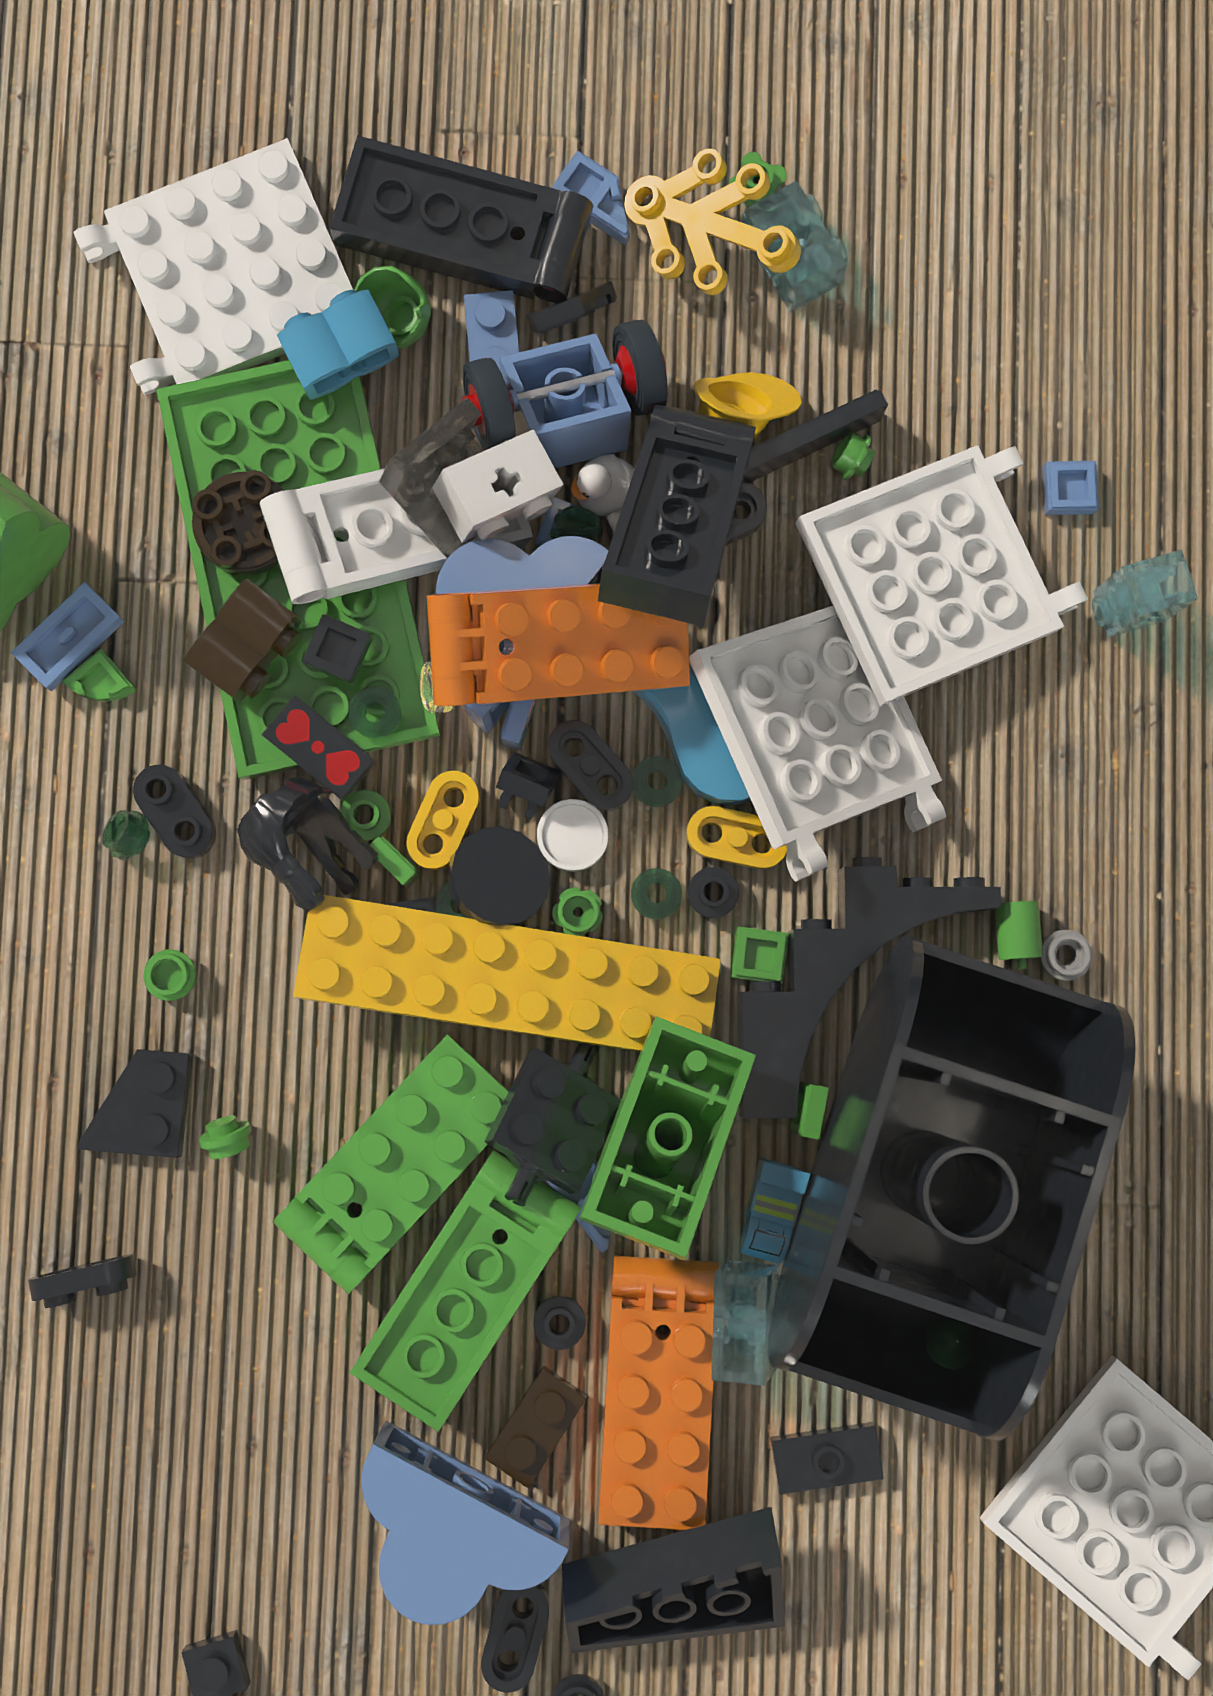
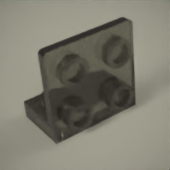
[379,397,506,558]

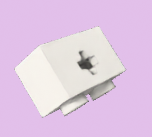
[432,429,564,543]

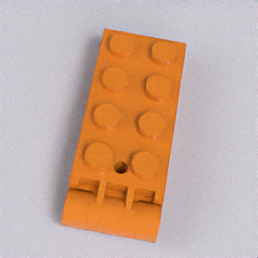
[427,583,690,706]
[598,1256,719,1530]

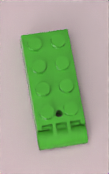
[273,1034,509,1294]
[349,1150,581,1432]

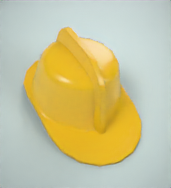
[693,372,802,442]

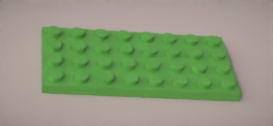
[156,360,441,781]

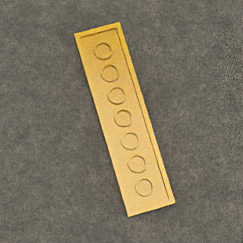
[293,895,721,1052]

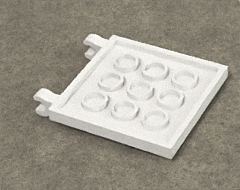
[73,138,353,395]
[795,445,1088,707]
[689,606,946,882]
[979,1355,1213,1681]

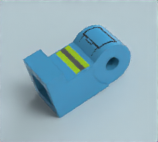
[739,1157,810,1264]

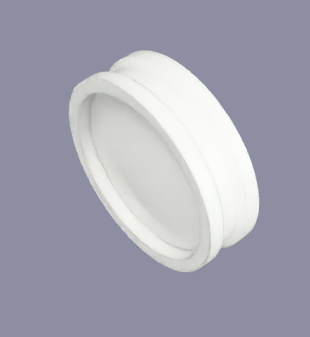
[537,799,608,872]

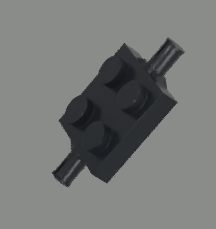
[484,1043,621,1206]

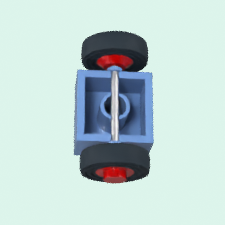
[462,320,668,469]

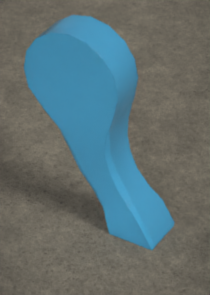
[632,666,751,805]

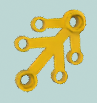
[624,149,801,295]

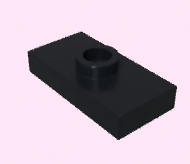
[770,1422,884,1494]

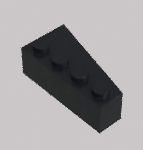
[561,1507,785,1653]

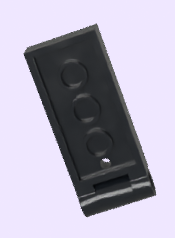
[329,135,594,303]
[598,403,756,627]

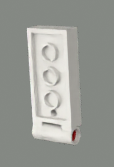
[260,446,533,604]

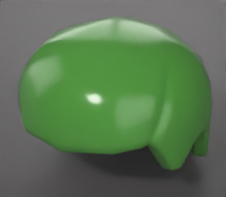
[354,266,431,349]

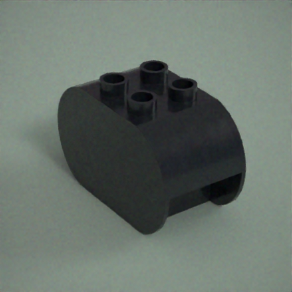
[768,936,1136,1441]

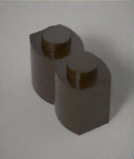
[183,578,302,703]

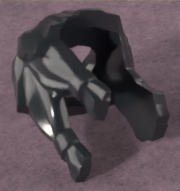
[237,778,378,912]

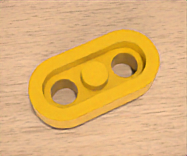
[407,771,480,870]
[686,806,787,870]

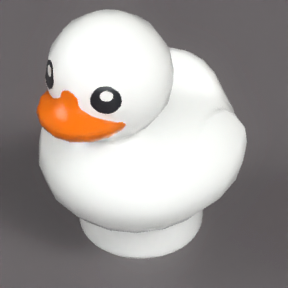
[571,454,635,516]

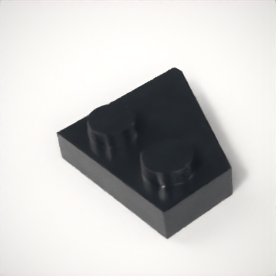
[78,1049,193,1158]

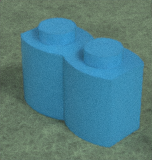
[277,289,400,400]

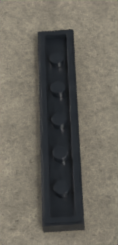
[606,389,888,541]

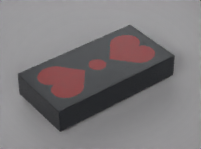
[262,695,376,802]

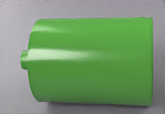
[995,901,1043,969]

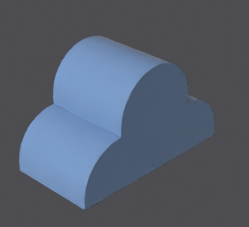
[436,536,608,734]
[361,1420,570,1625]

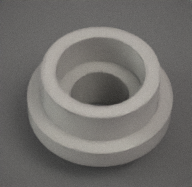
[1040,930,1092,981]

